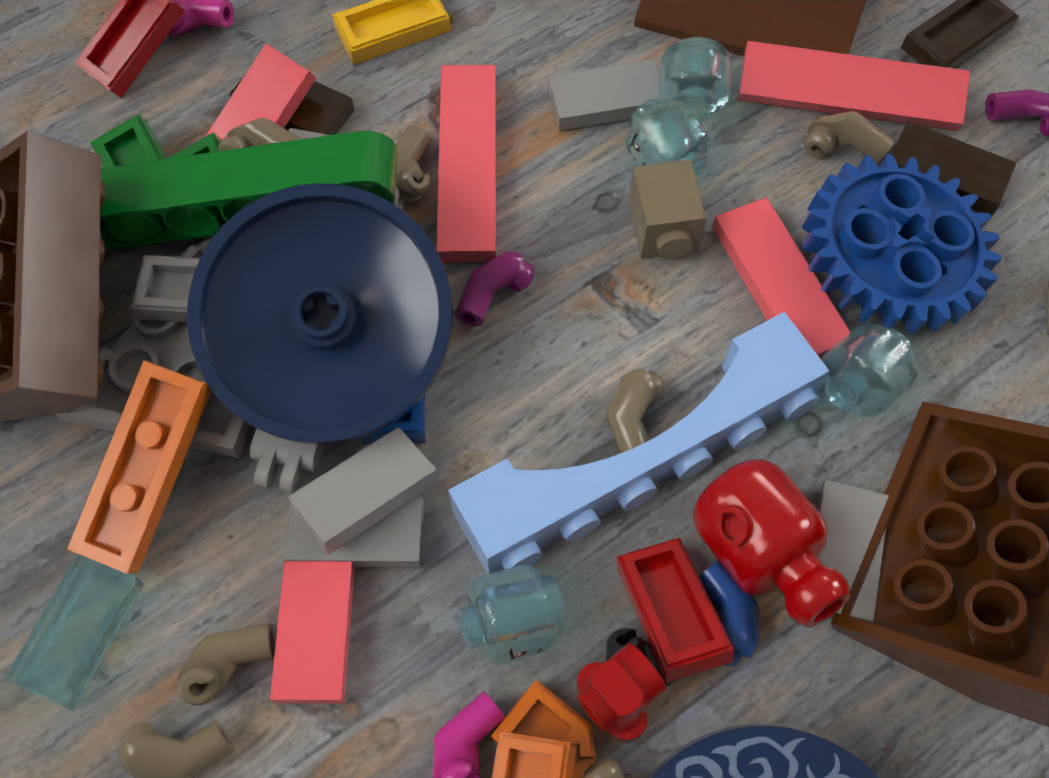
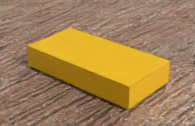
[332,0,451,65]

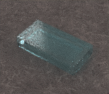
[3,554,144,711]

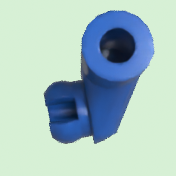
[699,561,759,666]

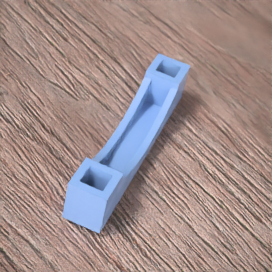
[448,312,830,578]

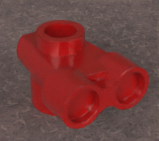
[576,643,667,744]

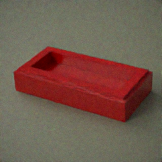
[75,0,185,98]
[617,537,734,683]

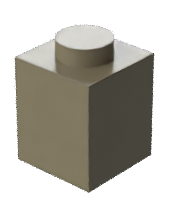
[628,159,707,259]

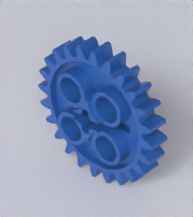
[802,154,1002,335]

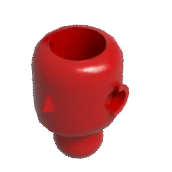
[693,459,850,628]

